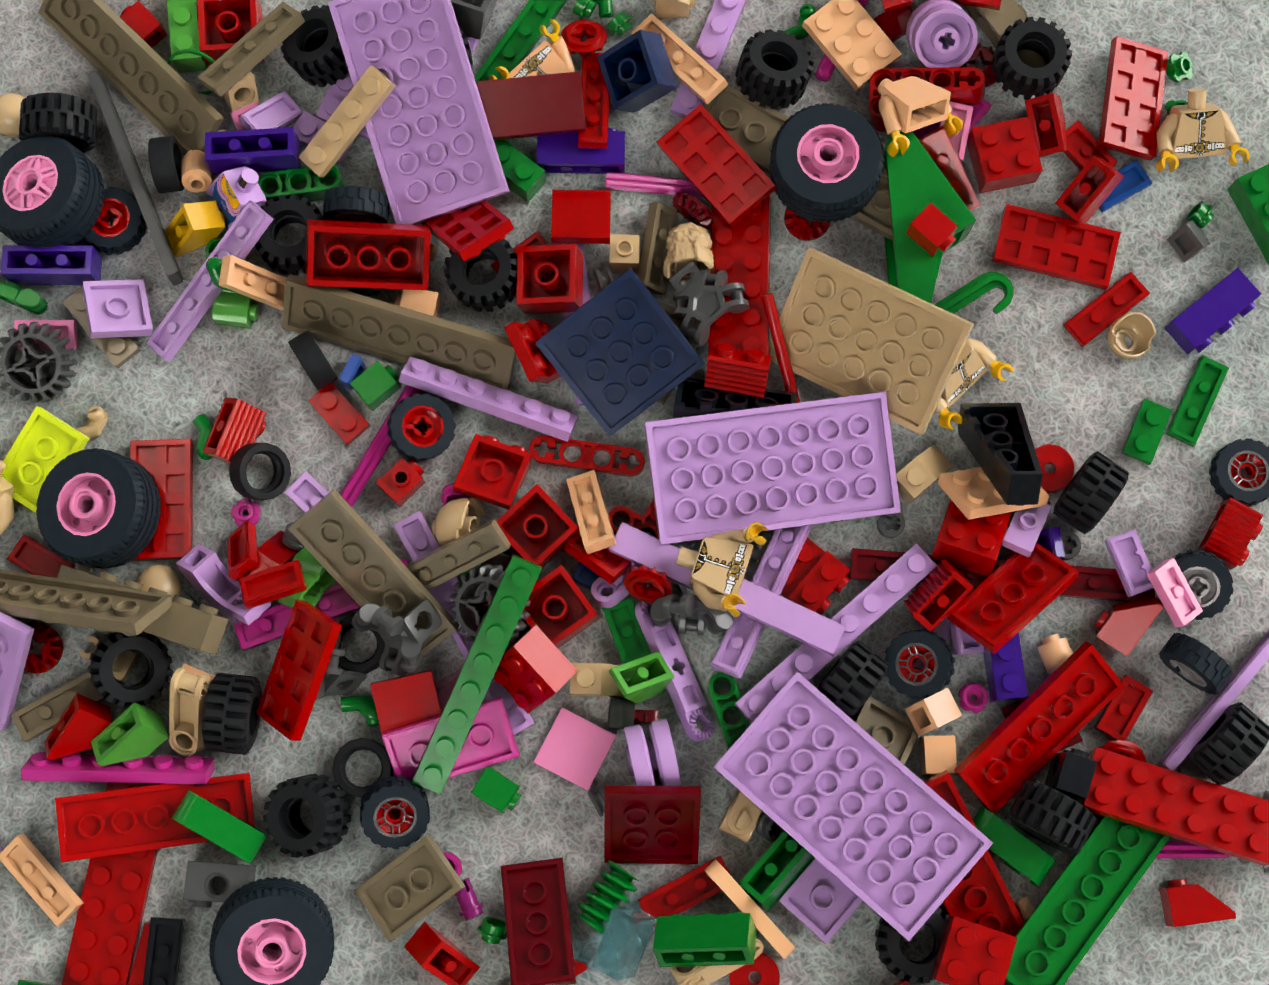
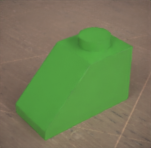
[609,651,675,704]
[91,702,169,766]

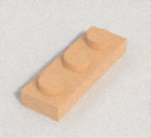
[219,255,287,311]
[566,470,616,554]
[0,833,84,927]

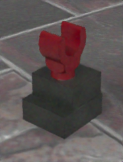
[607,699,659,730]

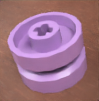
[906,0,978,68]
[624,718,681,786]

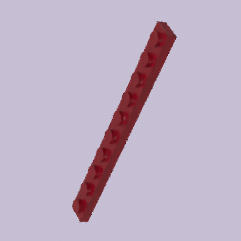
[849,548,1155,602]

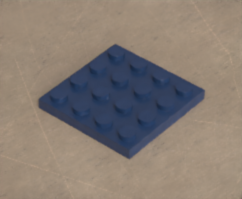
[535,267,705,437]

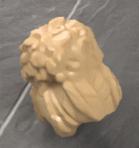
[663,222,714,282]

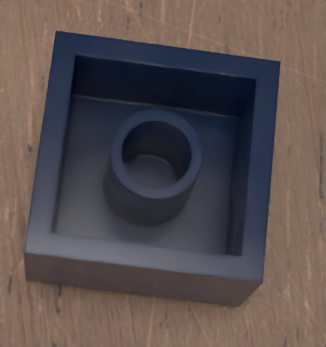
[597,30,678,113]

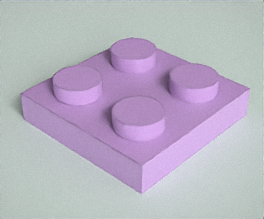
[82,279,153,338]
[778,858,863,944]

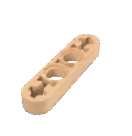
[704,859,796,960]

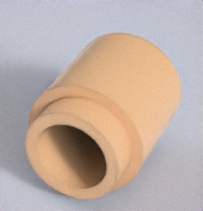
[181,150,212,193]
[1037,633,1073,675]

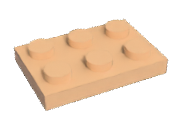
[802,0,902,91]
[938,467,1049,520]

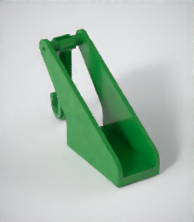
[883,131,1014,314]

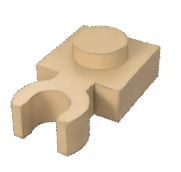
[79,636,140,682]

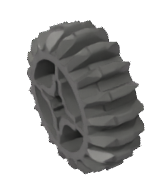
[0,322,78,403]
[448,564,531,644]

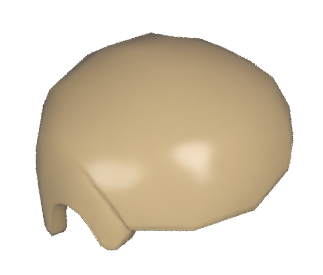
[0,93,27,138]
[1107,312,1156,359]
[136,564,182,600]

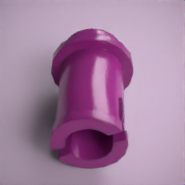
[455,878,483,921]

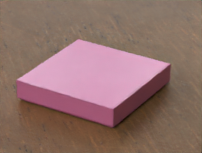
[533,707,617,791]

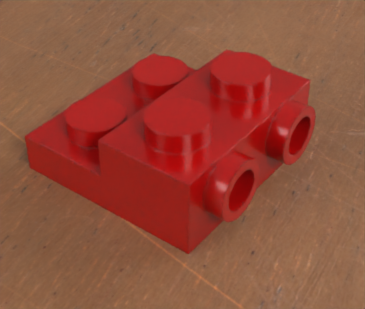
[504,318,561,384]
[453,434,532,510]
[781,537,851,615]

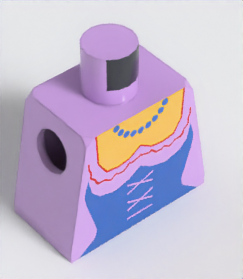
[206,166,266,230]

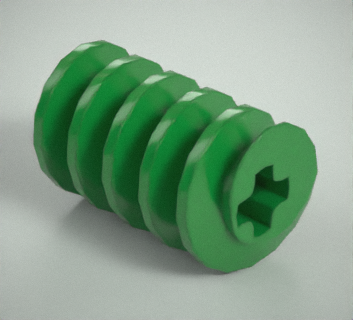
[575,860,639,934]

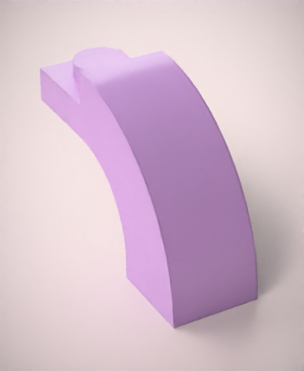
[176,544,271,625]

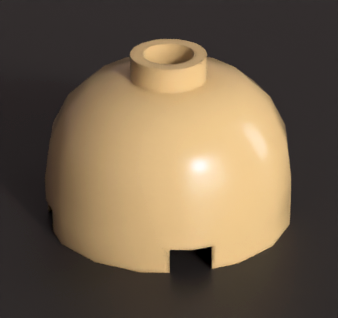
[432,498,486,547]

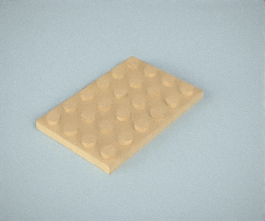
[769,248,974,435]

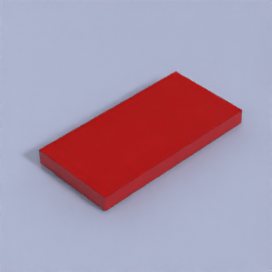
[947,542,1079,654]

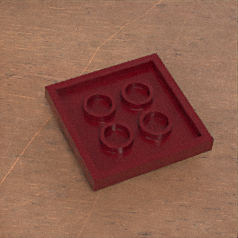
[604,785,701,864]

